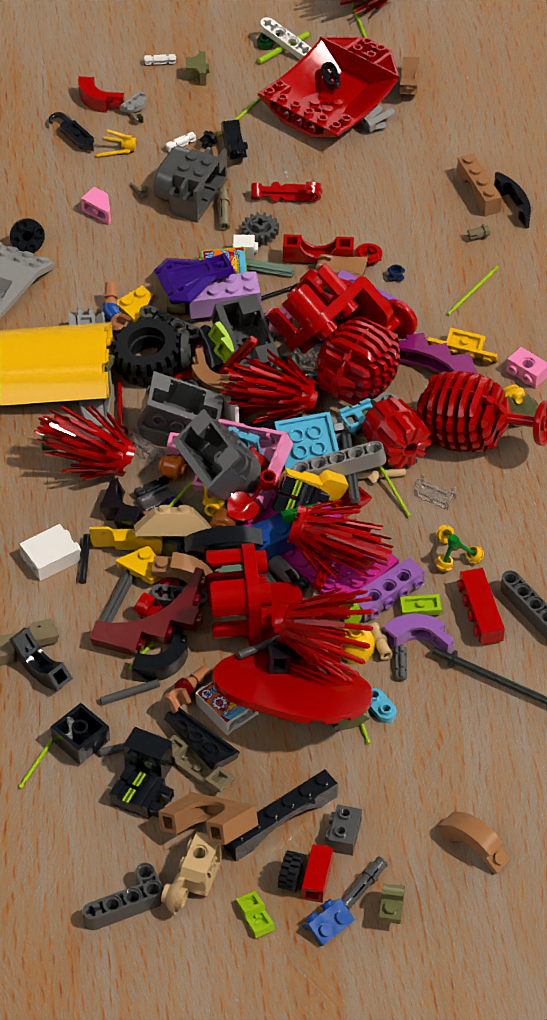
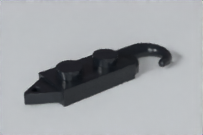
[48,112,94,151]

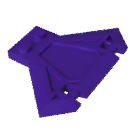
[154,253,235,303]

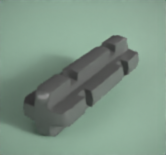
[395,644,407,681]

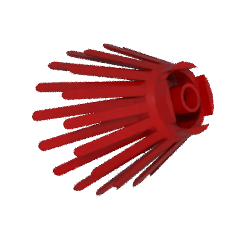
[274,587,374,682]

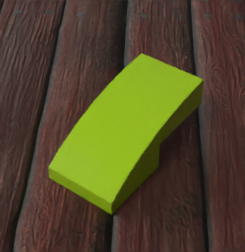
[208,321,234,364]
[236,891,275,938]

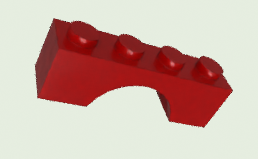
[283,234,354,263]

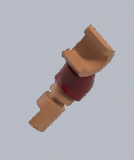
[165,666,211,713]

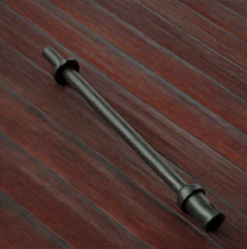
[432,647,547,705]

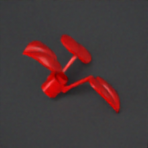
[227,446,296,521]

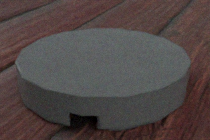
[181,333,192,369]

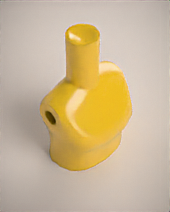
[503,385,525,404]

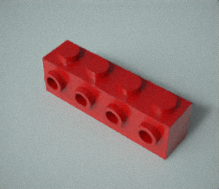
[457,567,505,645]

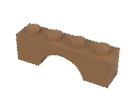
[457,154,502,217]

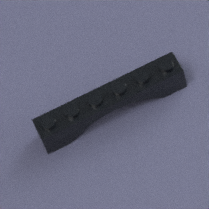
[224,769,338,862]

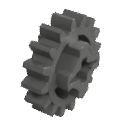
[242,212,279,244]

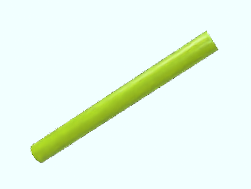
[257,31,310,64]

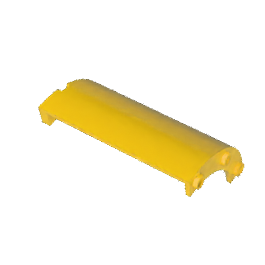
[0,322,113,406]

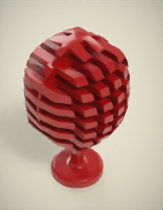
[316,299,418,406]
[417,371,547,453]

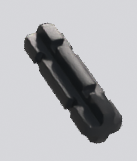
[134,476,169,498]

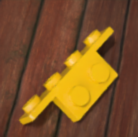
[427,328,498,363]

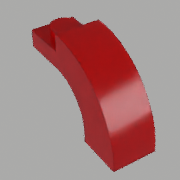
[78,76,125,113]

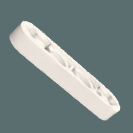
[259,17,311,60]

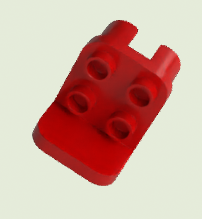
[265,262,394,354]
[206,543,303,650]

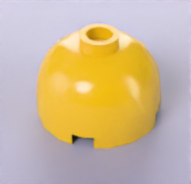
[338,629,375,664]

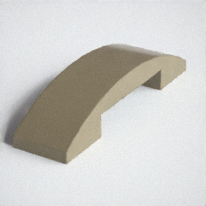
[169,735,235,792]

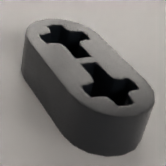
[321,62,341,90]

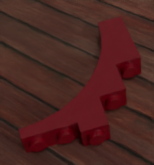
[90,567,207,656]

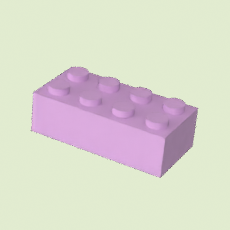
[188,271,262,319]

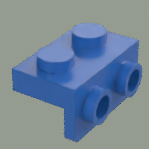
[301,898,355,946]

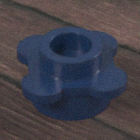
[387,265,405,281]

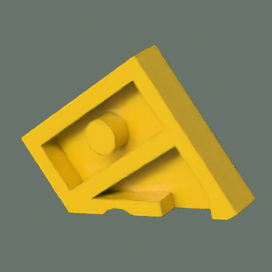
[117,286,154,322]
[116,545,167,585]

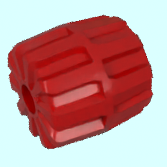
[362,397,432,469]

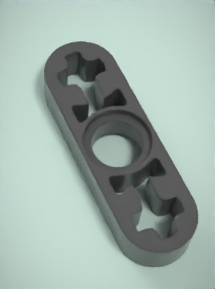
[150,584,208,608]

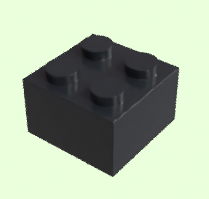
[50,703,110,764]
[123,727,173,779]

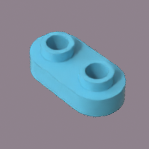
[369,688,397,723]

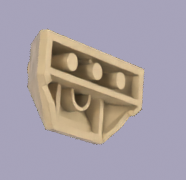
[134,505,212,536]

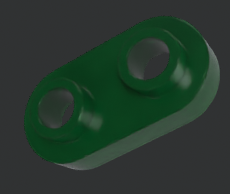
[257,30,280,51]

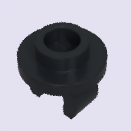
[199,131,217,149]

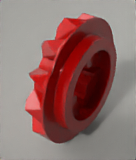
[355,243,383,266]

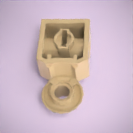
[161,832,222,915]

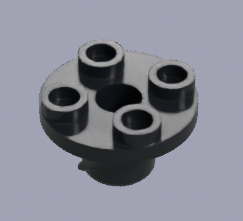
[10,218,45,253]

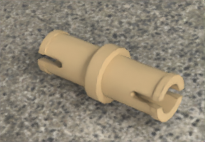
[369,622,393,660]

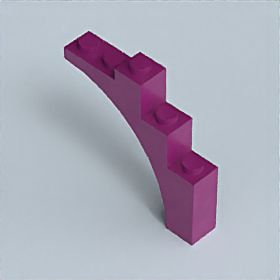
[399,333,477,374]

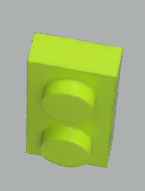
[400,594,442,615]

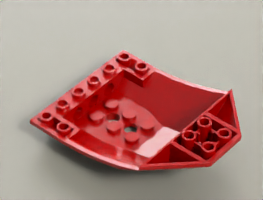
[258,37,399,137]

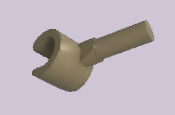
[127,112,144,125]
[130,182,149,198]

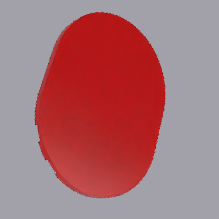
[213,650,373,725]

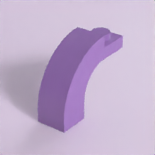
[383,614,454,653]

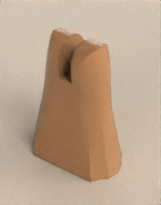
[315,254,368,277]

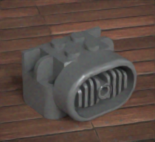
[153,146,227,223]
[212,294,279,375]
[137,371,224,447]
[172,409,261,500]

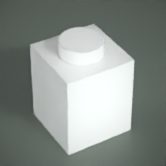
[233,235,258,260]

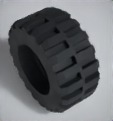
[112,317,182,387]

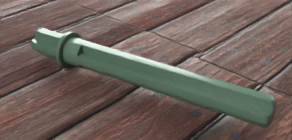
[199,252,294,277]

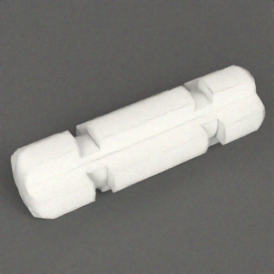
[144,54,176,65]
[165,132,196,152]

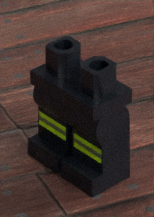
[271,473,330,513]
[109,763,174,820]

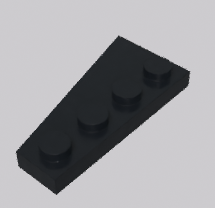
[164,707,240,771]

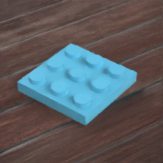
[274,412,339,470]

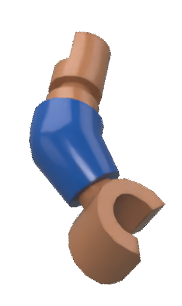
[102,281,132,333]

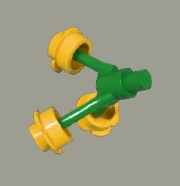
[434,525,484,572]

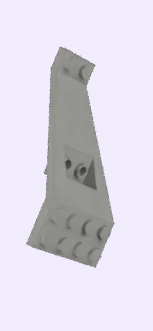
[0,242,55,319]

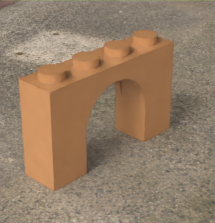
[158,792,258,845]

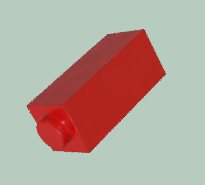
[302,844,333,903]

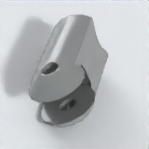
[267,555,299,583]

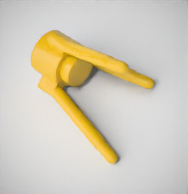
[96,130,136,157]
[202,486,225,517]

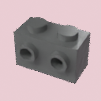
[325,804,362,856]

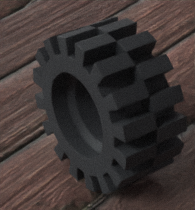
[277,850,305,892]

